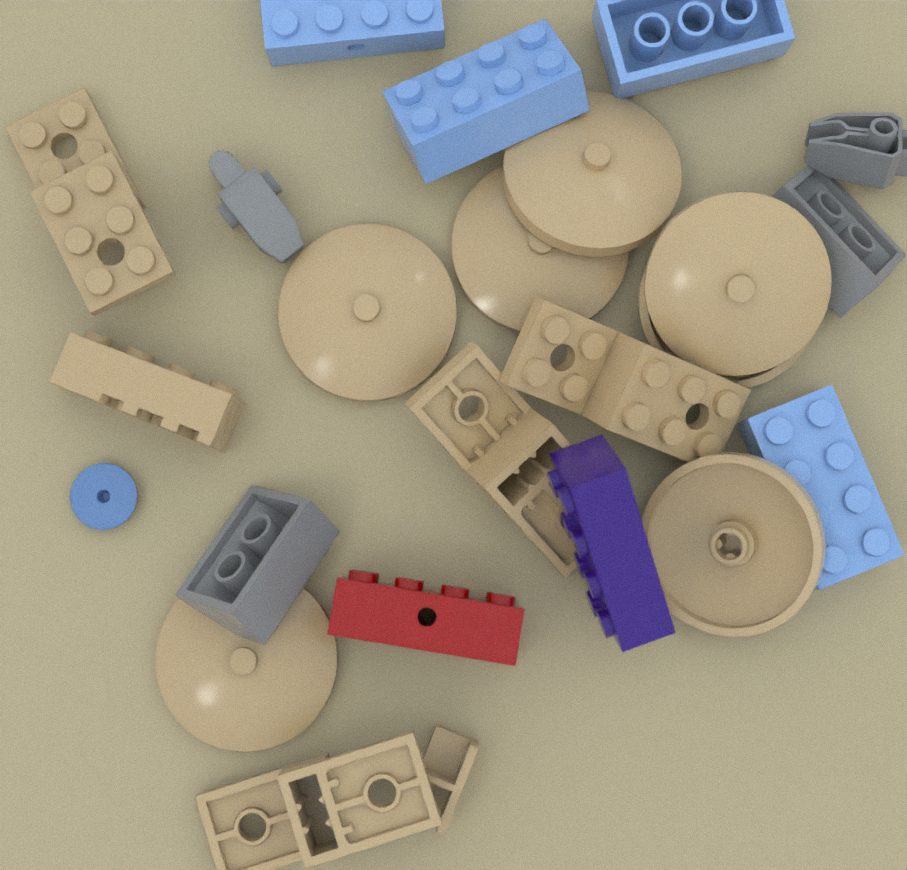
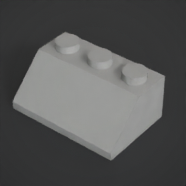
[772,165,906,318]
[175,485,340,645]

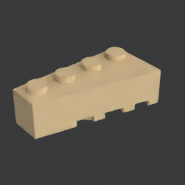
[49,330,245,453]

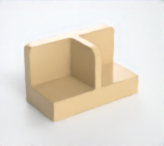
[423,724,479,835]

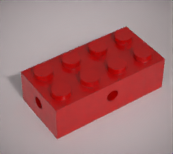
[327,569,525,666]

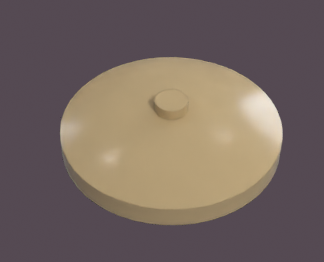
[502,91,682,257]
[451,166,629,333]
[644,190,832,376]
[278,223,457,402]
[642,452,826,637]
[155,587,339,752]

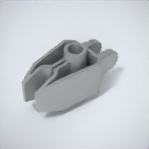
[804,113,907,189]
[208,149,303,264]

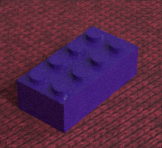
[547,434,676,652]

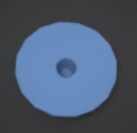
[70,463,138,530]

